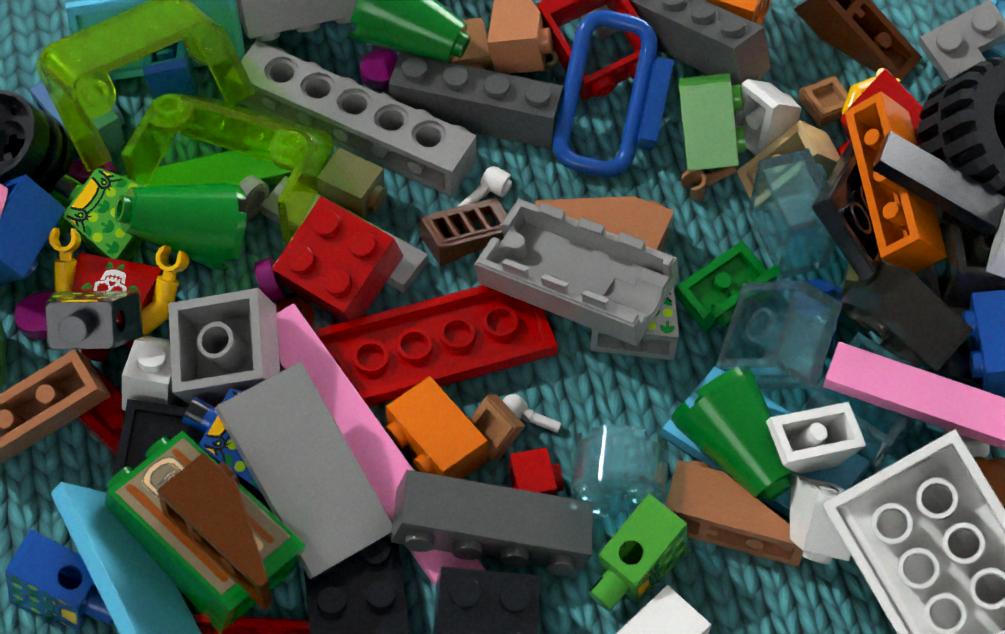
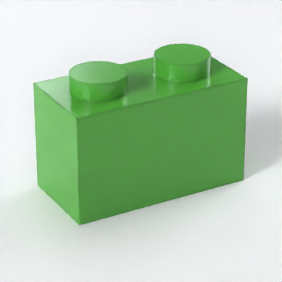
[679,73,746,171]

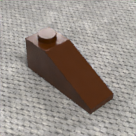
[794,0,922,83]
[157,453,272,610]

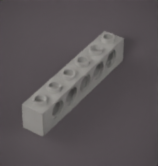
[230,40,477,197]

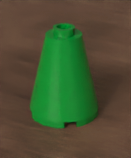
[349,0,471,63]
[115,182,247,271]
[671,365,795,501]

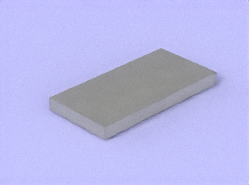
[214,361,393,579]

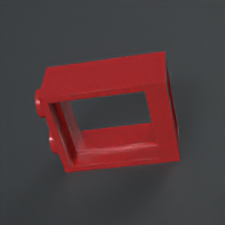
[536,0,658,101]

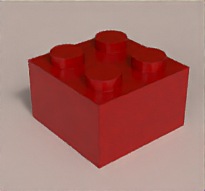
[271,196,404,322]

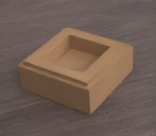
[798,75,848,127]
[469,394,525,461]

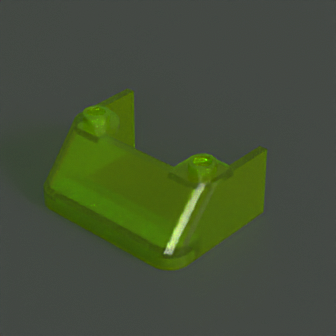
[36,0,256,172]
[121,93,335,244]

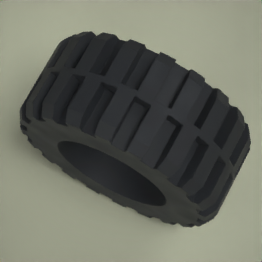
[917,57,1005,232]

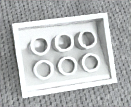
[822,429,1005,634]

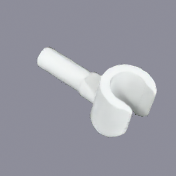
[457,166,512,207]
[502,394,561,433]

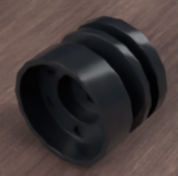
[0,90,74,193]

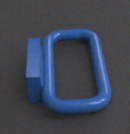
[553,10,674,177]

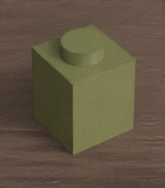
[316,148,387,220]

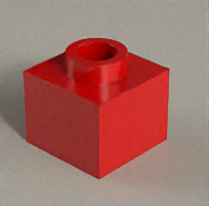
[509,447,564,496]

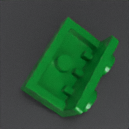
[674,240,782,333]

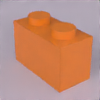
[384,376,488,479]

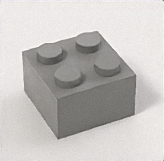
[168,288,280,405]

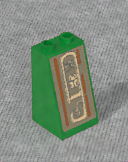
[105,431,306,634]

